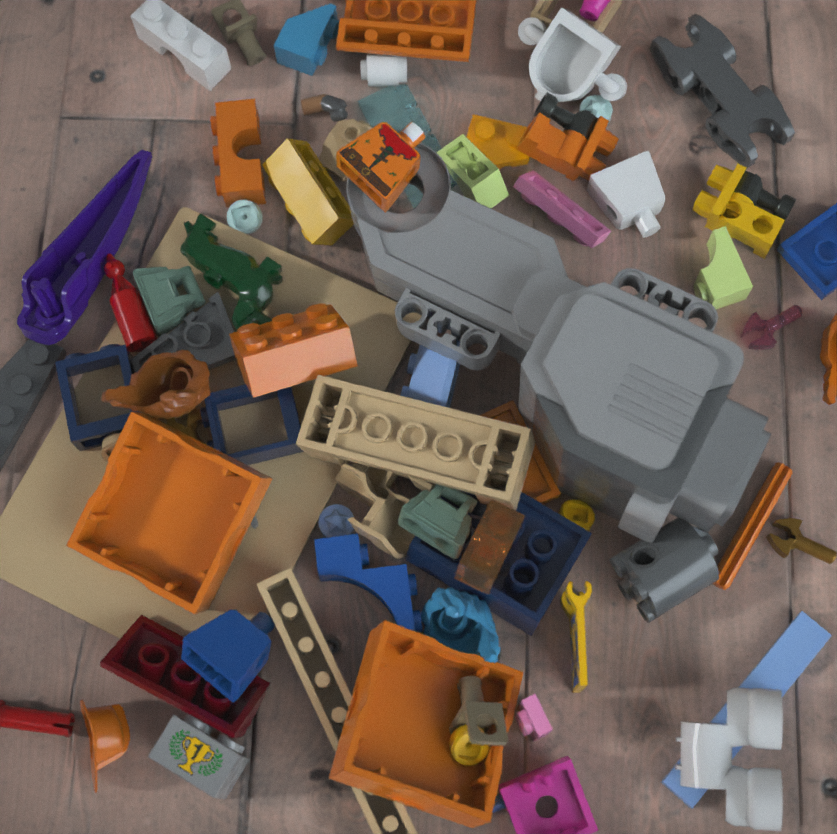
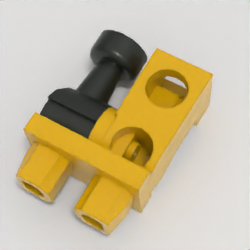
[692,163,797,259]

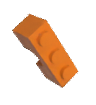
[210,99,266,208]

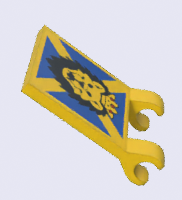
[560,581,592,693]

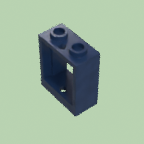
[55,344,141,451]
[200,384,304,465]

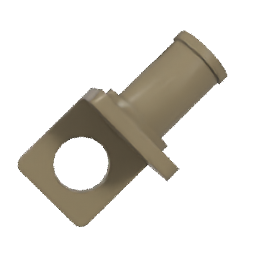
[211,0,267,66]
[449,676,508,746]

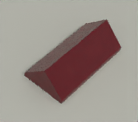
[100,614,270,738]

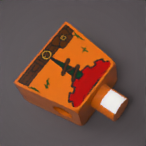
[336,122,425,213]

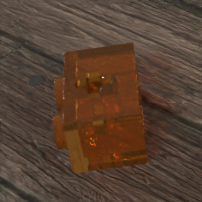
[454,499,525,595]

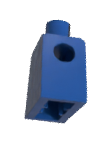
[181,610,274,703]

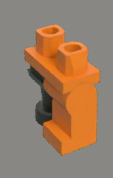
[516,92,619,181]

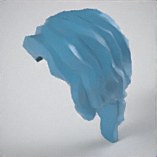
[421,587,500,663]

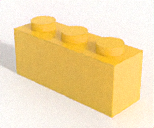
[262,138,354,246]

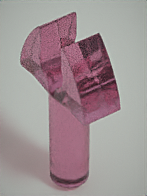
[740,305,803,350]

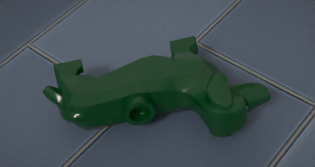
[180,213,283,329]

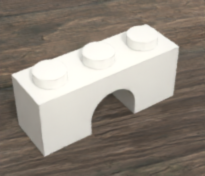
[130,0,231,91]

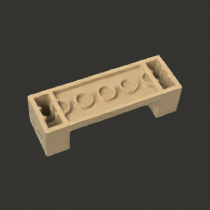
[296,375,536,512]

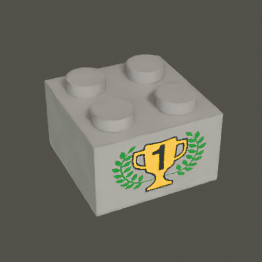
[148,714,250,800]

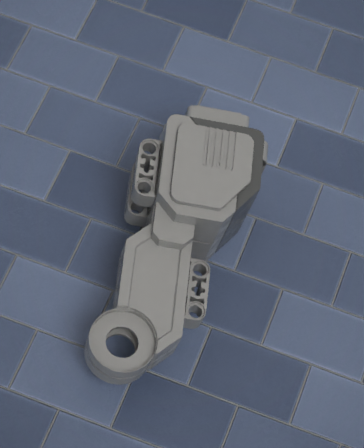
[346,143,771,543]

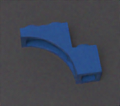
[314,534,423,632]

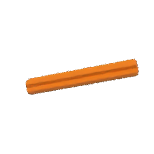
[713,462,793,590]

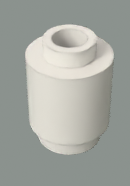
[361,53,407,87]

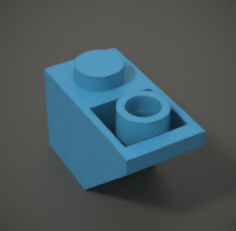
[274,4,340,76]

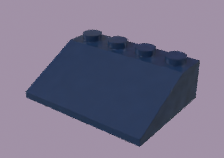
[406,491,592,636]

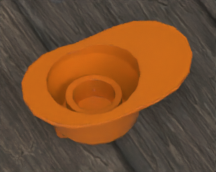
[80,700,130,793]

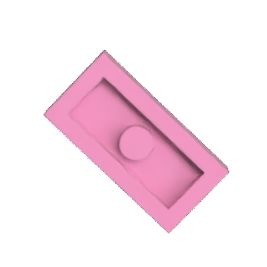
[515,694,553,742]

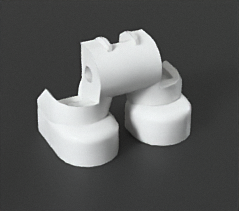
[675,688,783,831]

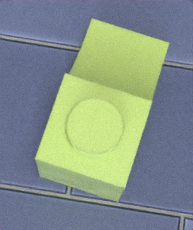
[436,134,509,209]
[694,226,753,309]

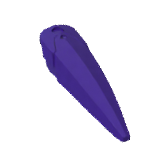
[17,150,152,345]

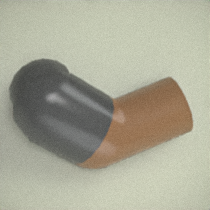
[300,94,348,122]

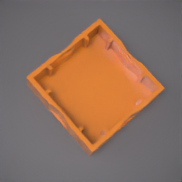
[66,411,273,614]
[329,620,523,828]

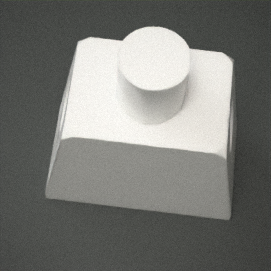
[587,150,665,238]

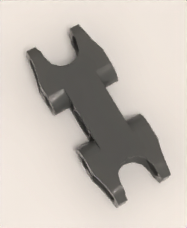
[650,14,795,169]

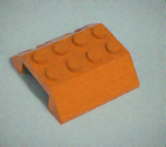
[336,0,477,62]

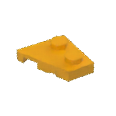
[466,114,530,170]

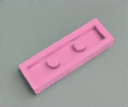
[513,170,611,248]

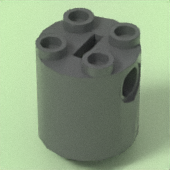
[609,518,719,623]

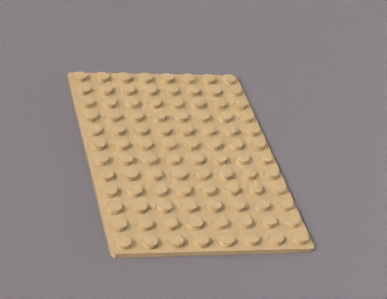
[0,207,421,639]

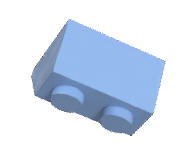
[400,340,460,408]

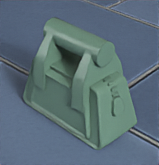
[133,266,205,337]
[398,484,478,559]

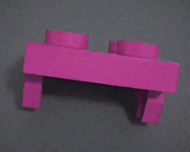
[498,756,598,834]

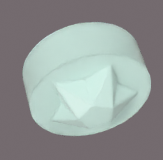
[579,95,613,125]
[227,200,263,234]

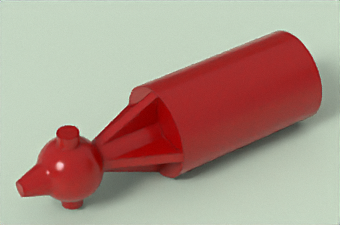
[104,253,157,353]

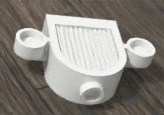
[518,7,627,102]

